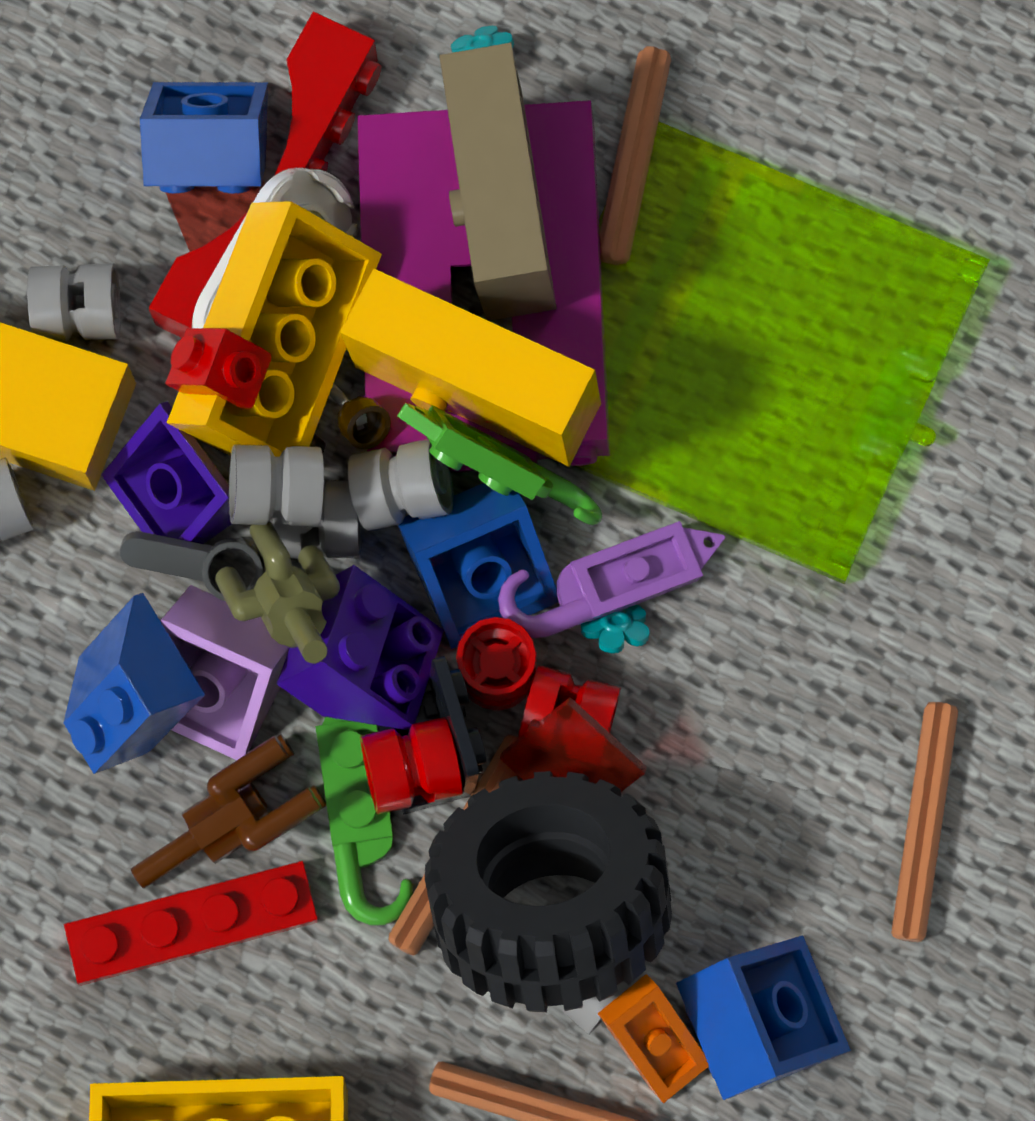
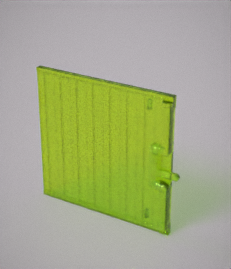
[575,121,990,584]

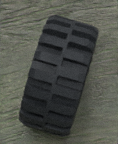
[425,771,672,1013]

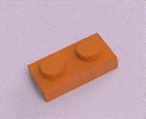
[597,974,709,1103]

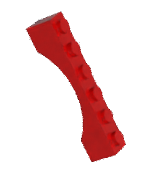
[149,11,382,338]

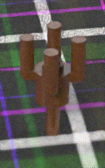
[131,734,327,889]

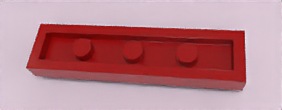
[64,861,319,986]

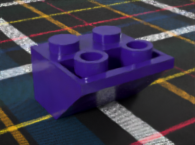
[277,565,444,730]

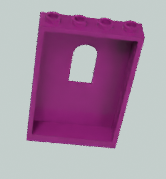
[357,100,610,473]

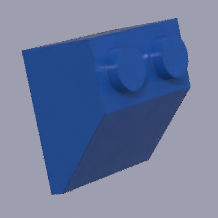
[140,82,268,194]
[398,483,559,649]
[63,593,205,774]
[676,935,851,1100]

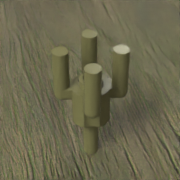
[215,520,340,663]

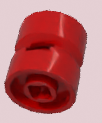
[456,617,536,711]
[518,665,621,764]
[360,717,463,814]

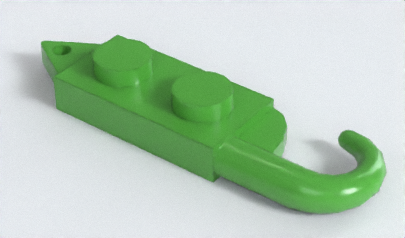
[397,403,602,525]
[315,717,413,925]

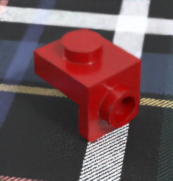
[165,328,272,409]

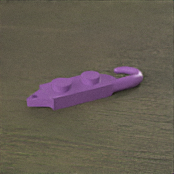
[498,521,725,638]

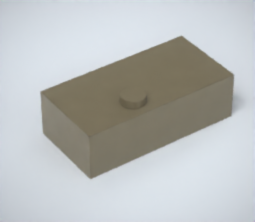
[439,43,557,321]

